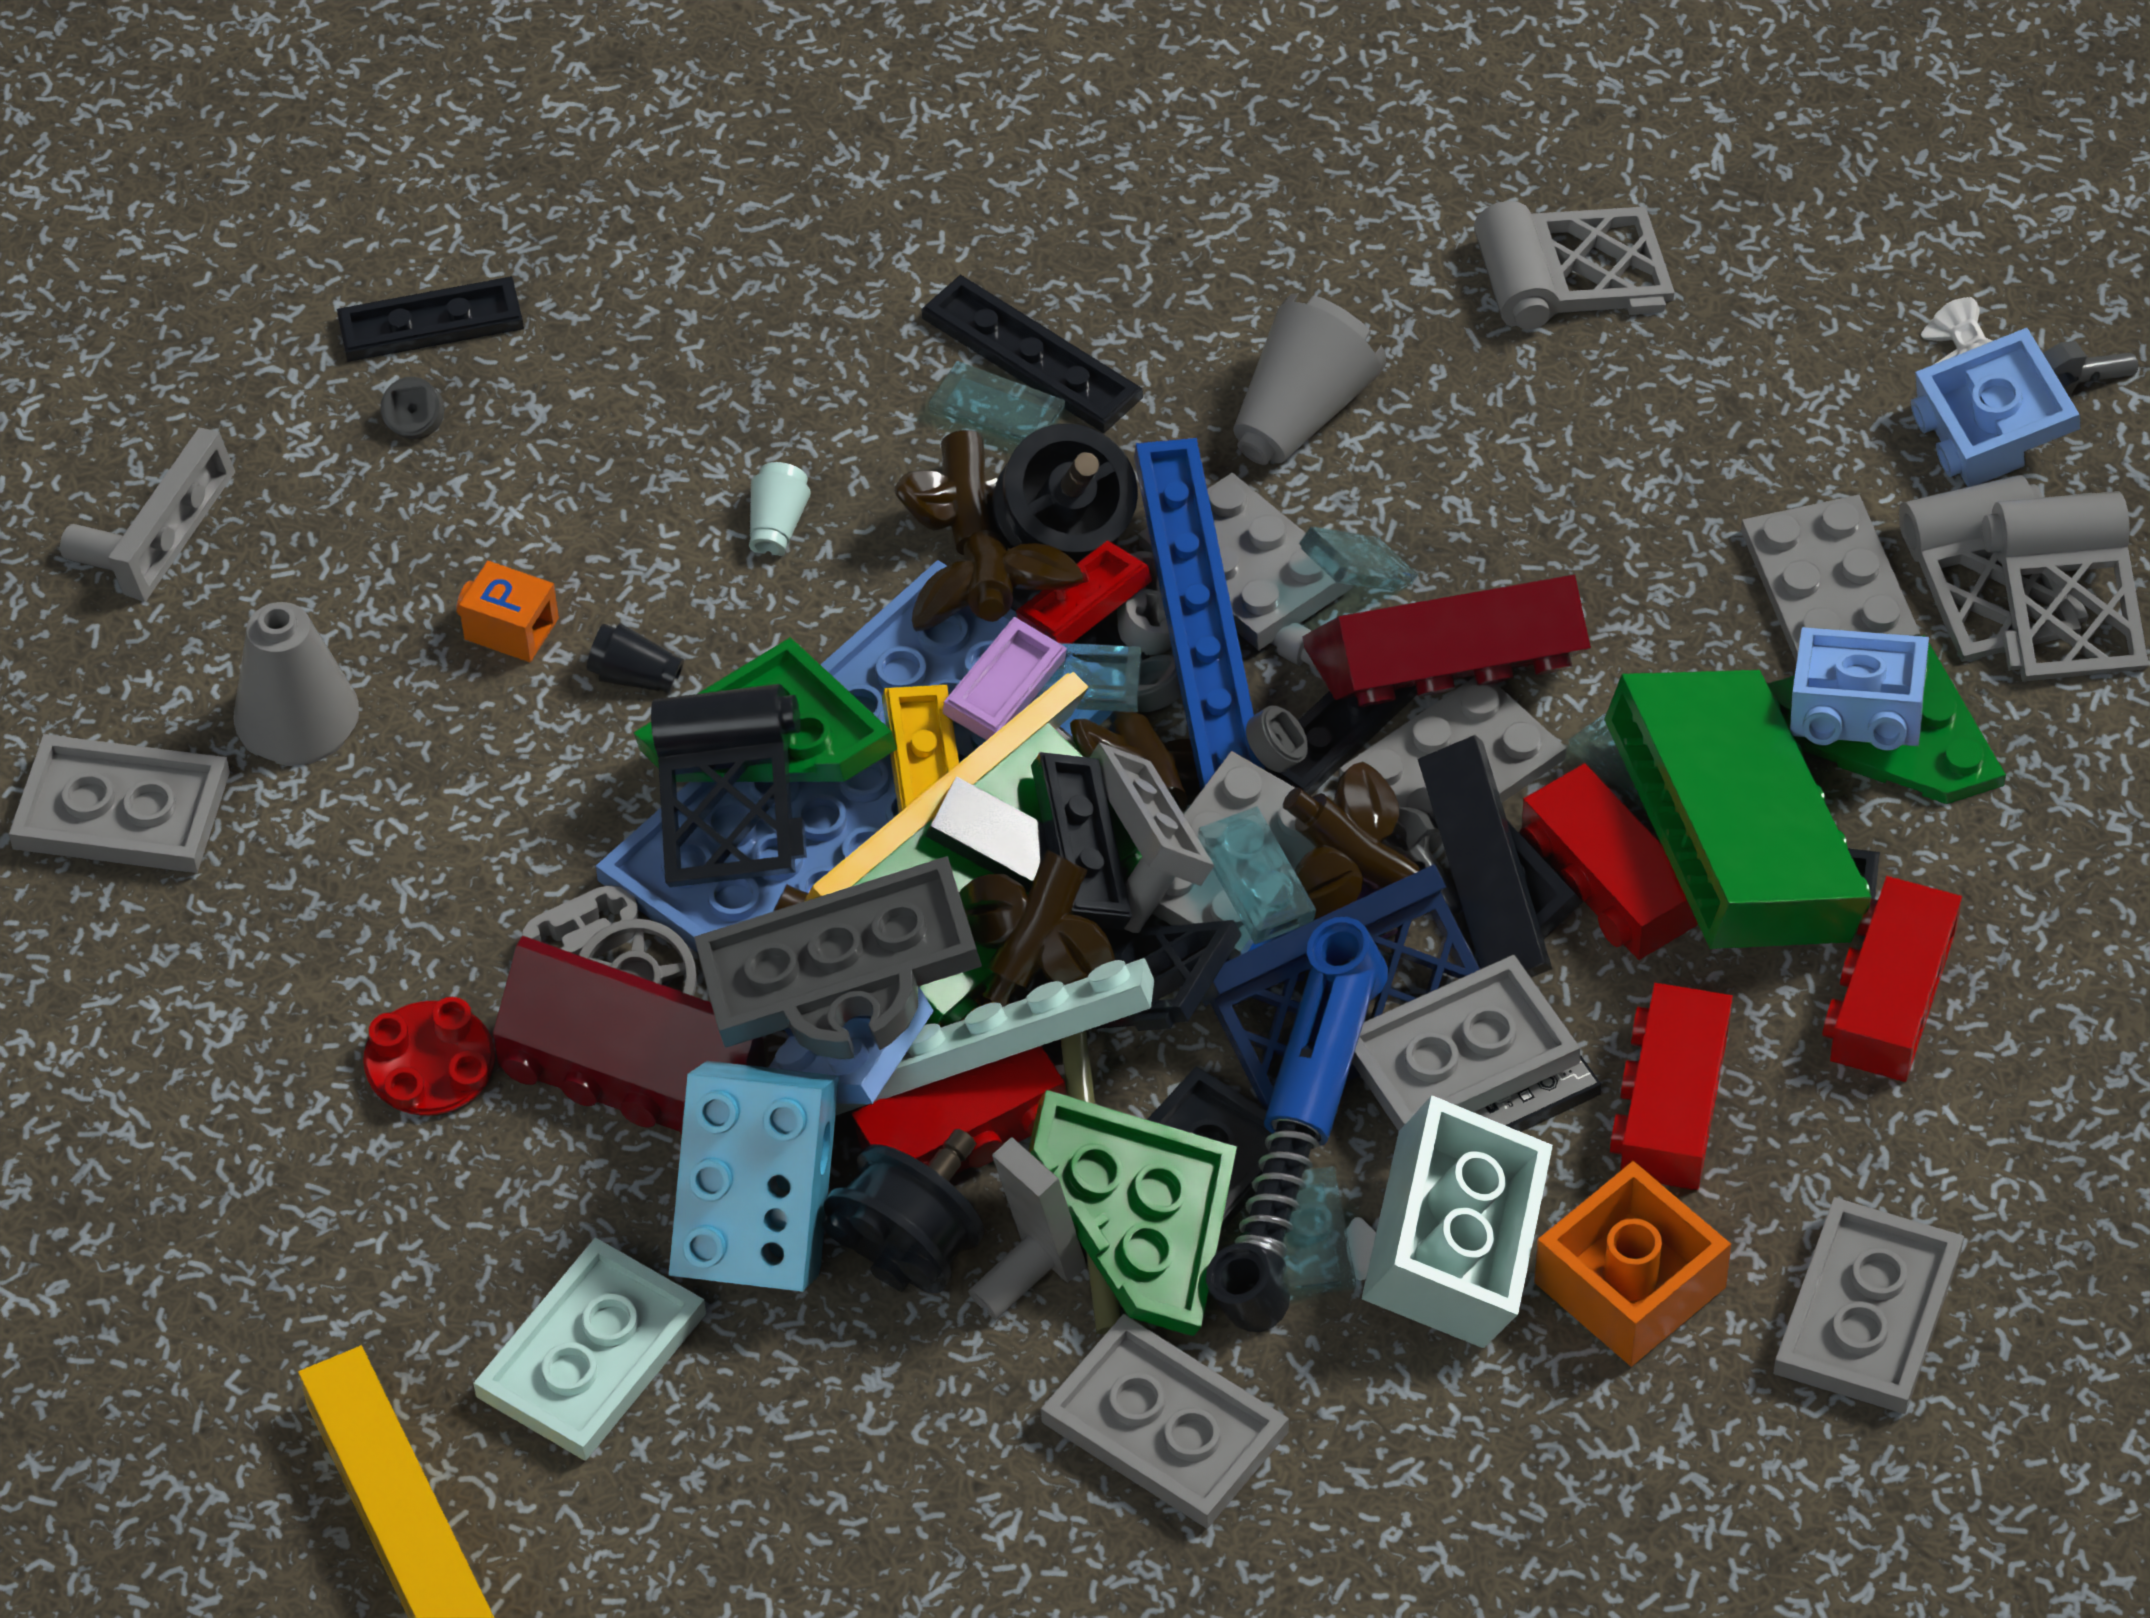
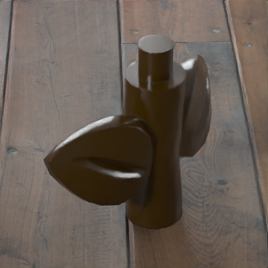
[895,430,1001,555]
[911,530,1084,632]
[1070,706,1201,813]
[1283,761,1420,920]
[959,850,1115,1007]

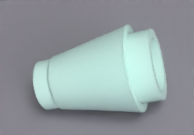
[749,462,811,556]

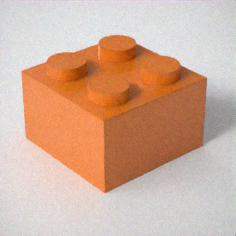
[1534,1161,1731,1367]

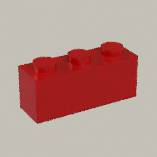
[1520,763,1698,960]
[1822,875,1962,1082]
[1610,982,1733,1191]
[851,1046,1067,1176]

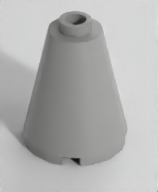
[1233,293,1386,465]
[234,602,359,766]

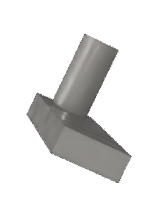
[60,427,235,602]
[1090,742,1215,933]
[968,1137,1087,1320]

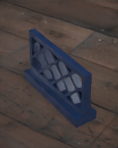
[1202,864,1480,1110]

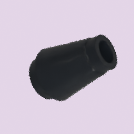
[586,623,684,694]

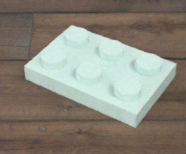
[473,1237,706,1461]

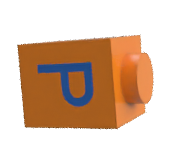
[457,560,559,663]

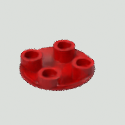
[363,997,495,1116]

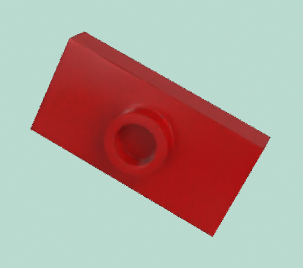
[1016,540,1152,647]

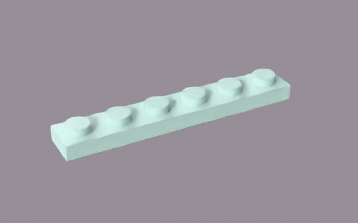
[835,958,1154,1116]

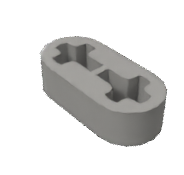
[1117,551,1171,655]
[522,886,639,958]

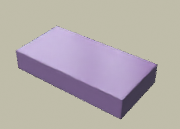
[942,617,1067,740]

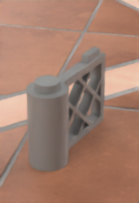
[1474,201,1675,330]
[1899,475,2088,662]
[1982,491,2149,682]

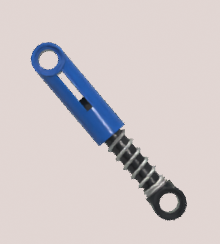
[1206,917,1388,1332]

